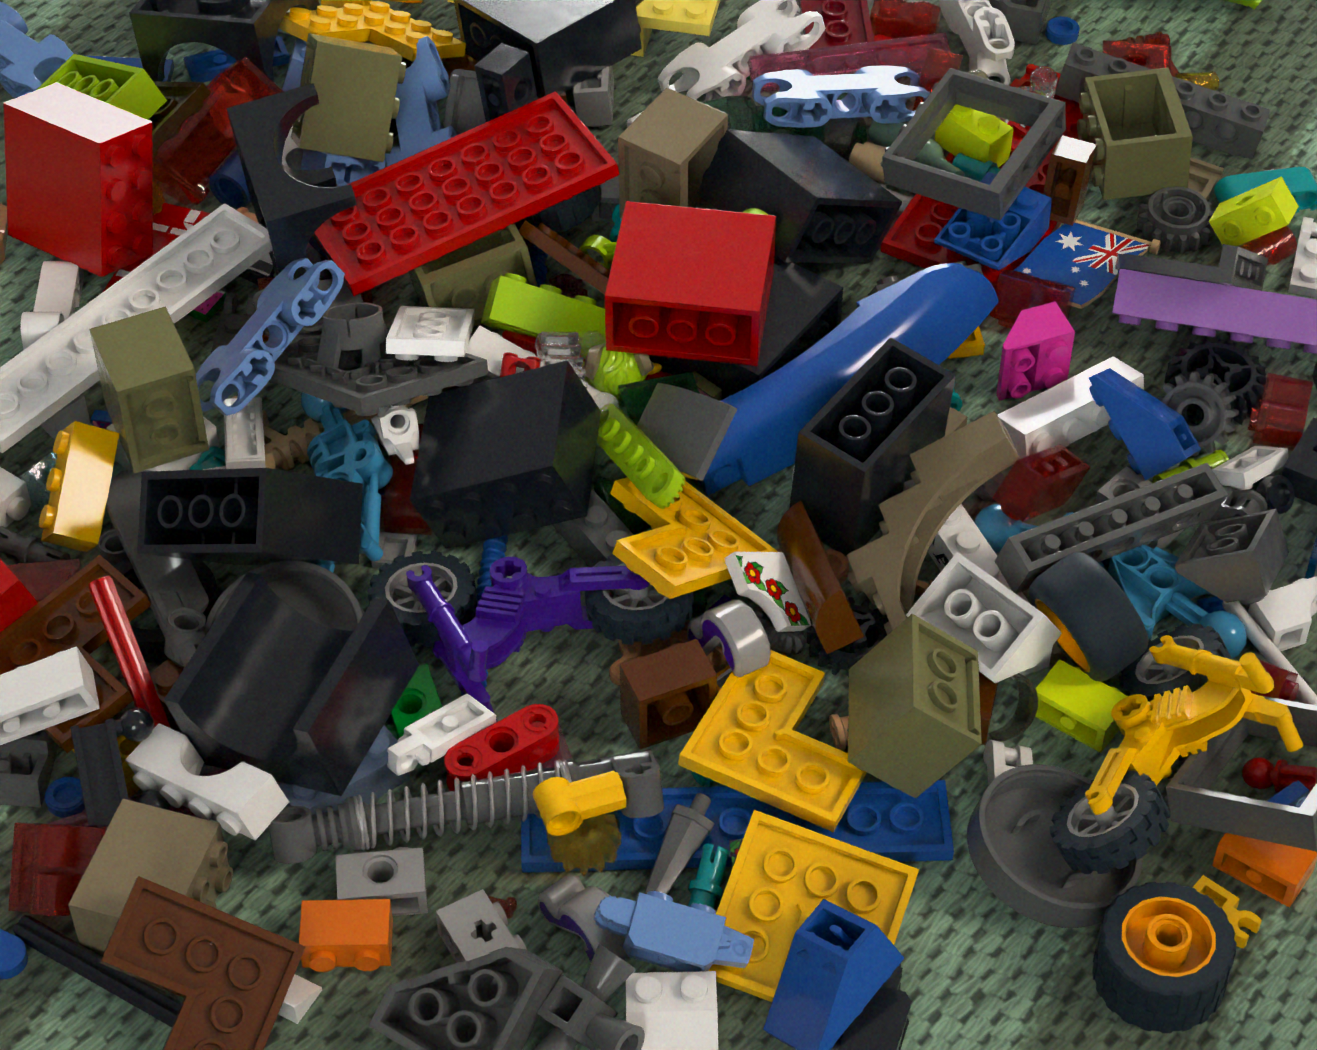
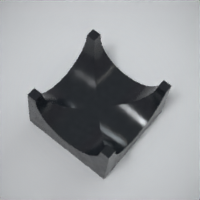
[129,0,320,95]
[226,83,357,280]

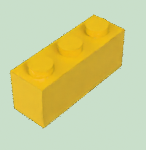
[39,421,120,552]

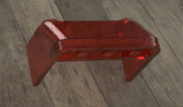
[153,57,284,206]

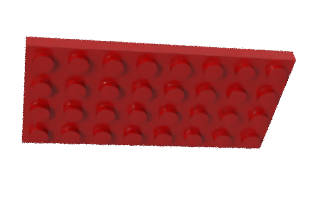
[312,91,620,296]

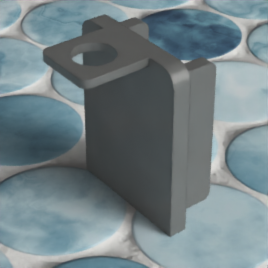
[443,69,486,135]

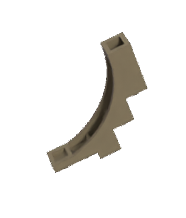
[847,411,1021,635]

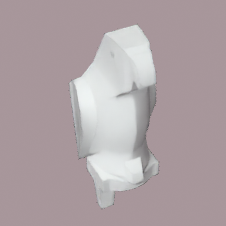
[371,405,419,465]

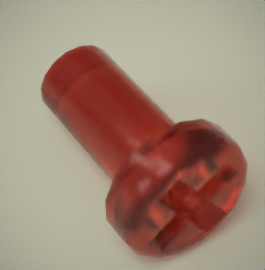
[487,895,517,919]

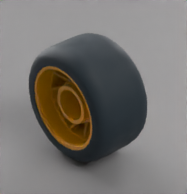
[1029,552,1149,681]

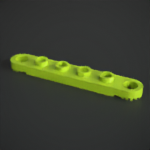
[597,403,686,509]

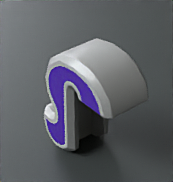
[687,600,771,677]
[537,874,628,962]

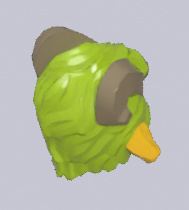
[573,341,662,409]

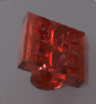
[8,822,105,916]

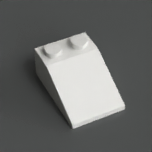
[626,971,718,1050]

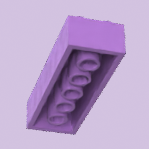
[1112,269,1317,354]

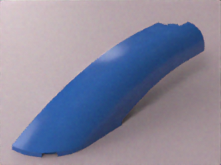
[695,263,999,495]

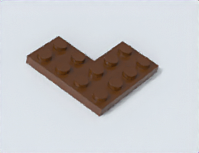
[0,555,151,754]
[99,876,306,1050]

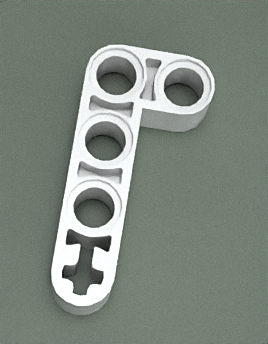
[20,261,84,350]

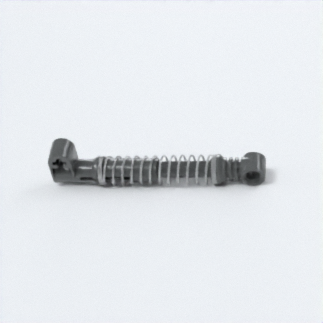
[268,749,664,864]

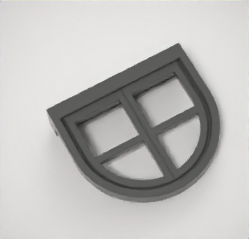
[1115,244,1268,291]

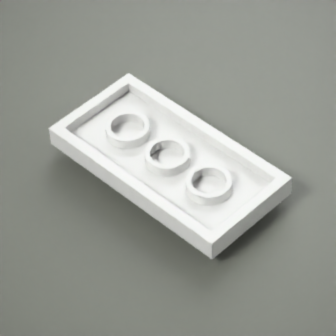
[386,306,475,362]

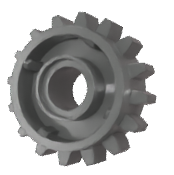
[1137,186,1214,253]
[1156,371,1239,456]

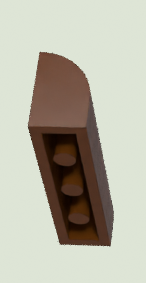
[777,501,864,654]

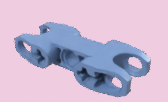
[0,2,74,98]
[385,36,457,167]
[752,66,930,128]
[196,258,345,416]

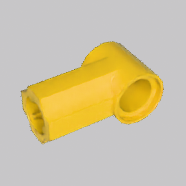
[532,771,626,836]

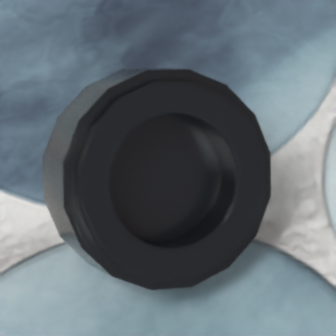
[1257,475,1295,514]

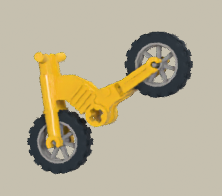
[1050,624,1303,874]

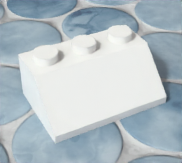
[906,551,1062,683]

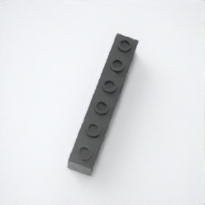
[1054,43,1270,159]
[995,463,1228,594]

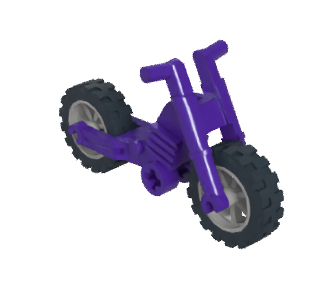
[367,551,694,722]

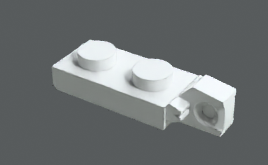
[387,694,496,776]

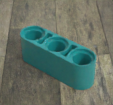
[1214,167,1317,213]

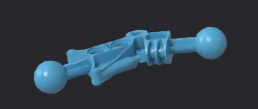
[301,392,393,573]
[974,504,1247,659]

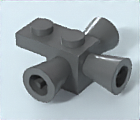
[532,944,645,1050]

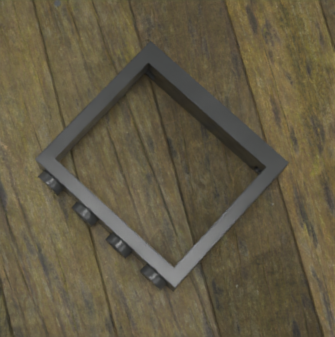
[880,68,1066,220]
[1164,696,1317,852]

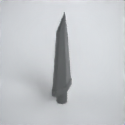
[644,793,714,894]

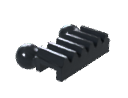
[70,707,170,830]

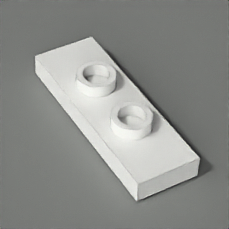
[223,397,266,469]

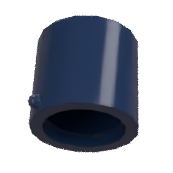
[209,150,251,209]

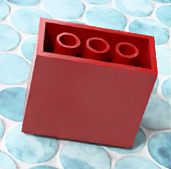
[3,83,153,277]
[605,201,776,366]

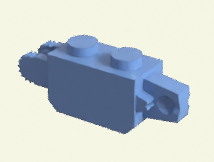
[594,891,754,972]

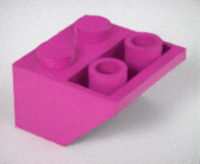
[996,301,1075,401]

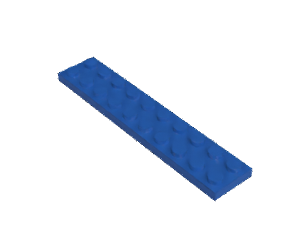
[521,780,954,873]

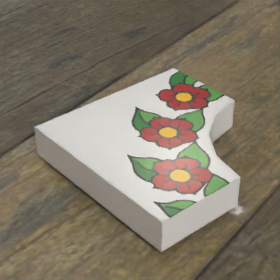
[724,552,811,632]

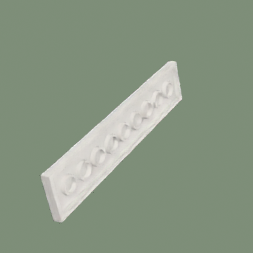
[0,203,272,453]

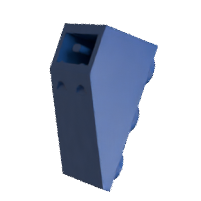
[934,171,1052,271]
[1088,368,1201,481]
[763,899,904,1050]

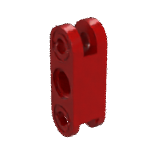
[444,704,560,791]

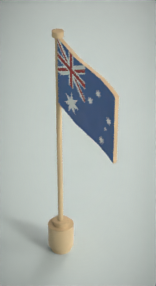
[849,142,1161,309]

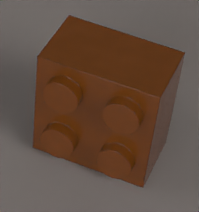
[620,639,717,750]

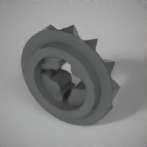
[753,606,807,655]

